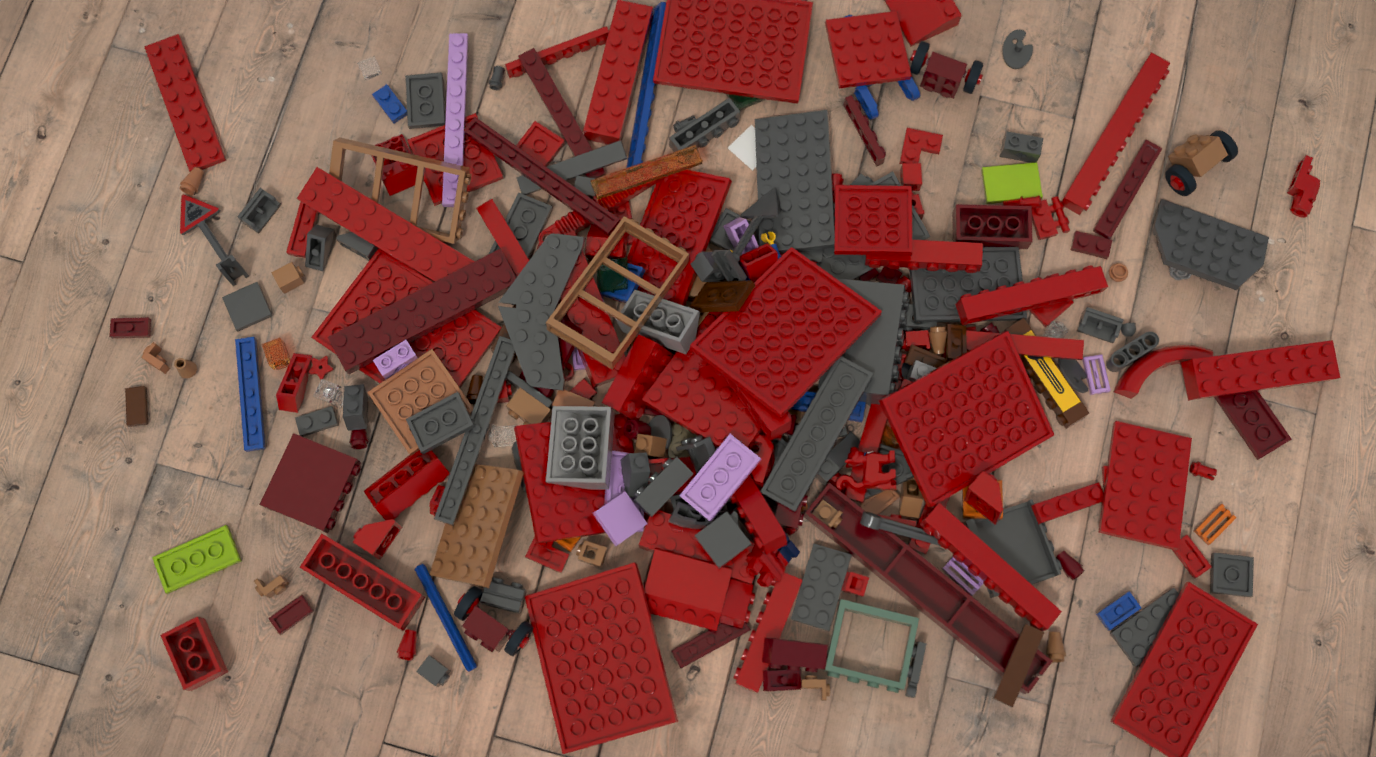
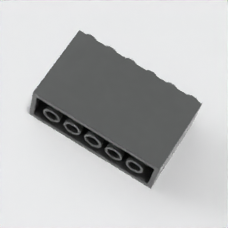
[818,278,910,404]

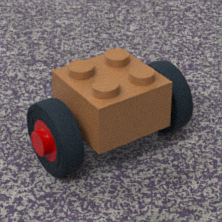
[1165,130,1238,196]

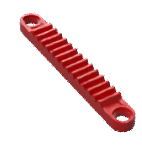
[538,160,668,242]

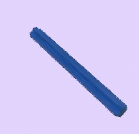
[415,564,477,672]

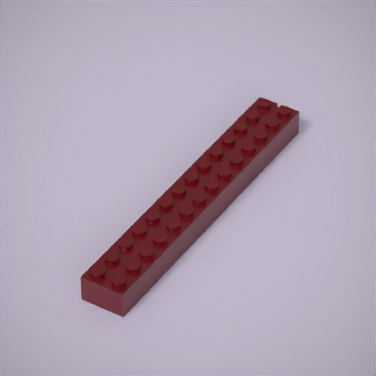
[804,483,1053,694]

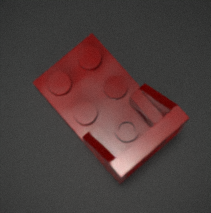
[749,434,776,491]

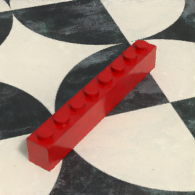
[955,265,1108,326]
[920,503,1062,632]

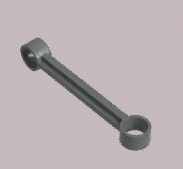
[860,511,940,546]

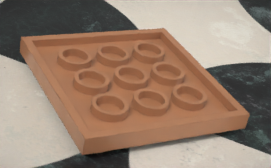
[367,349,473,455]

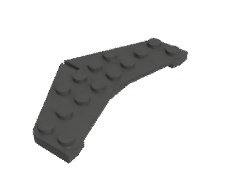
[498,233,585,391]

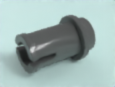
[488,66,505,91]
[673,115,696,133]

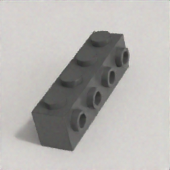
[669,98,740,160]

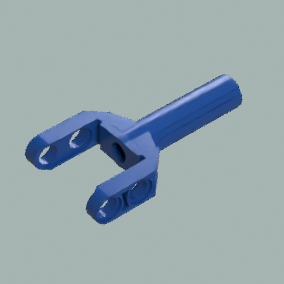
[845,15,920,120]

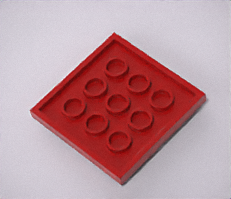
[825,11,912,89]
[407,113,504,206]
[834,185,912,256]

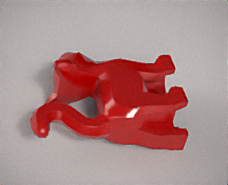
[835,447,897,491]

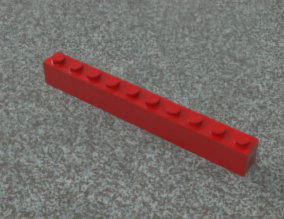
[1061,52,1170,215]

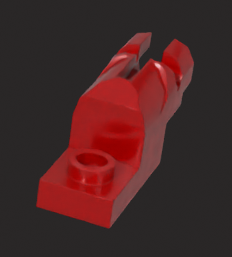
[1287,155,1320,218]

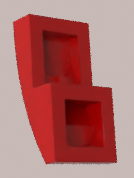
[841,571,869,597]

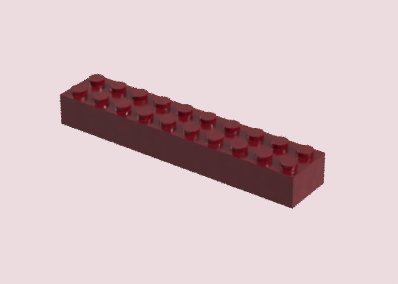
[328,248,516,374]

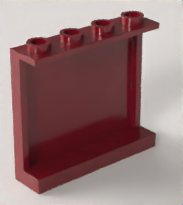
[259,433,361,534]

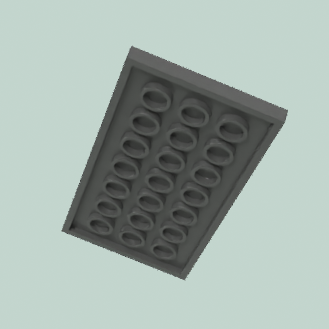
[755,110,835,254]

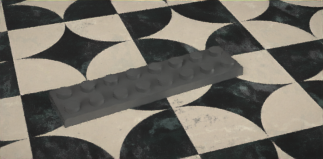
[760,356,874,512]

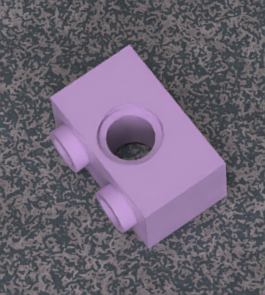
[373,340,418,380]

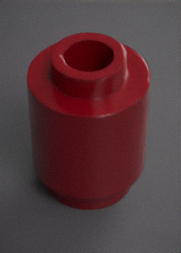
[623,419,651,440]

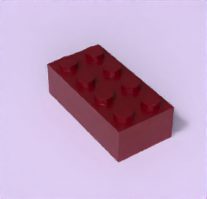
[952,204,1033,249]

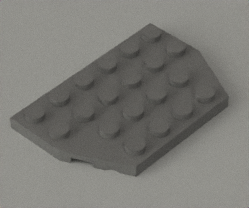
[1152,199,1269,291]

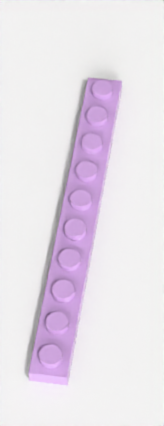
[442,33,468,207]

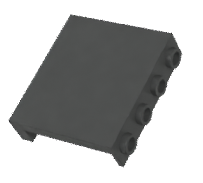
[963,499,1062,598]

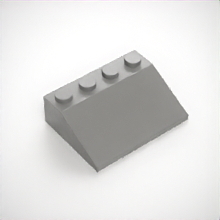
[546,406,615,490]

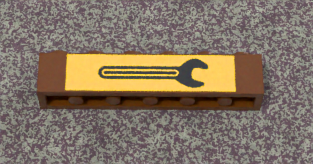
[1003,318,1090,429]

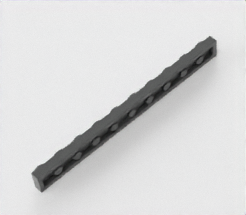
[434,336,515,526]

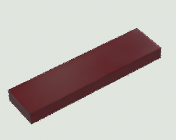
[671,622,751,669]

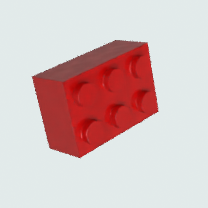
[160,616,228,691]

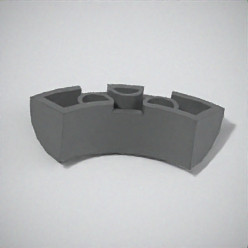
[668,499,737,529]

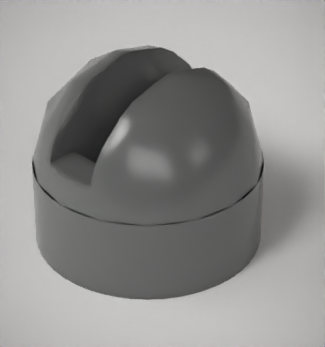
[1121,323,1136,337]

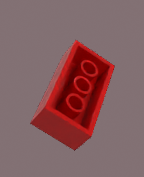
[602,334,673,420]

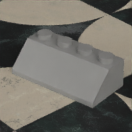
[616,290,700,354]

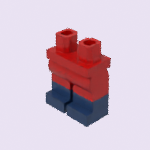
[746,533,800,587]

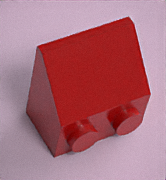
[585,225,628,262]
[964,471,1003,525]
[353,519,403,560]

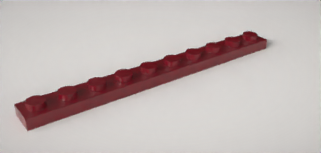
[463,117,620,236]

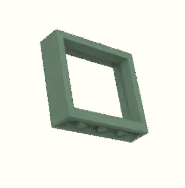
[824,599,919,693]

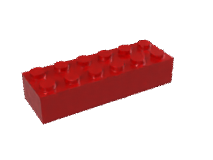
[639,510,755,585]
[299,533,425,631]

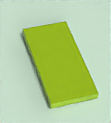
[152,525,242,594]

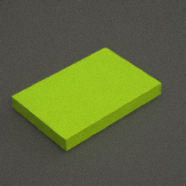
[981,162,1043,204]

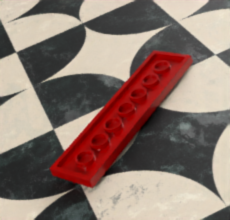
[144,34,227,172]

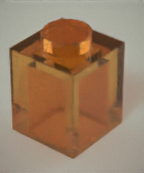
[262,338,291,370]

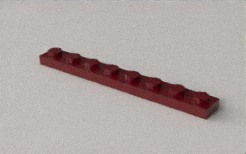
[518,48,606,179]

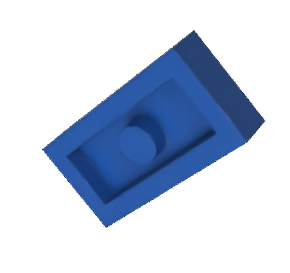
[372,84,407,124]
[1096,591,1142,631]

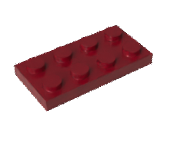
[1214,391,1292,460]

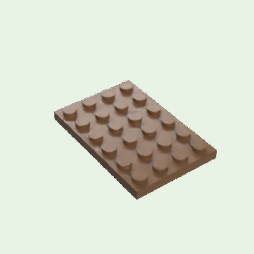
[430,464,524,588]

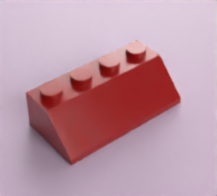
[364,450,450,520]

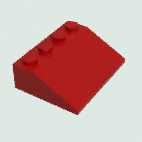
[884,0,962,47]
[644,548,733,631]

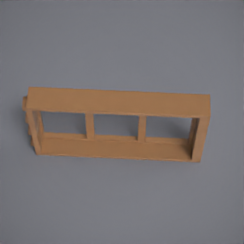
[329,138,472,244]
[546,216,689,369]

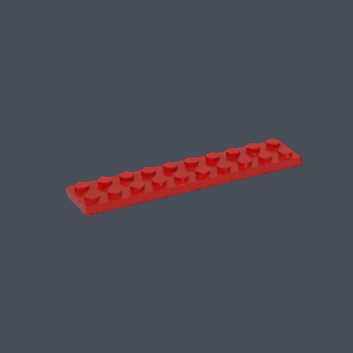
[297,167,475,282]

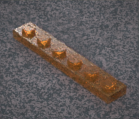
[590,145,703,200]

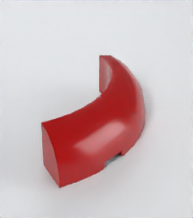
[1113,345,1213,399]

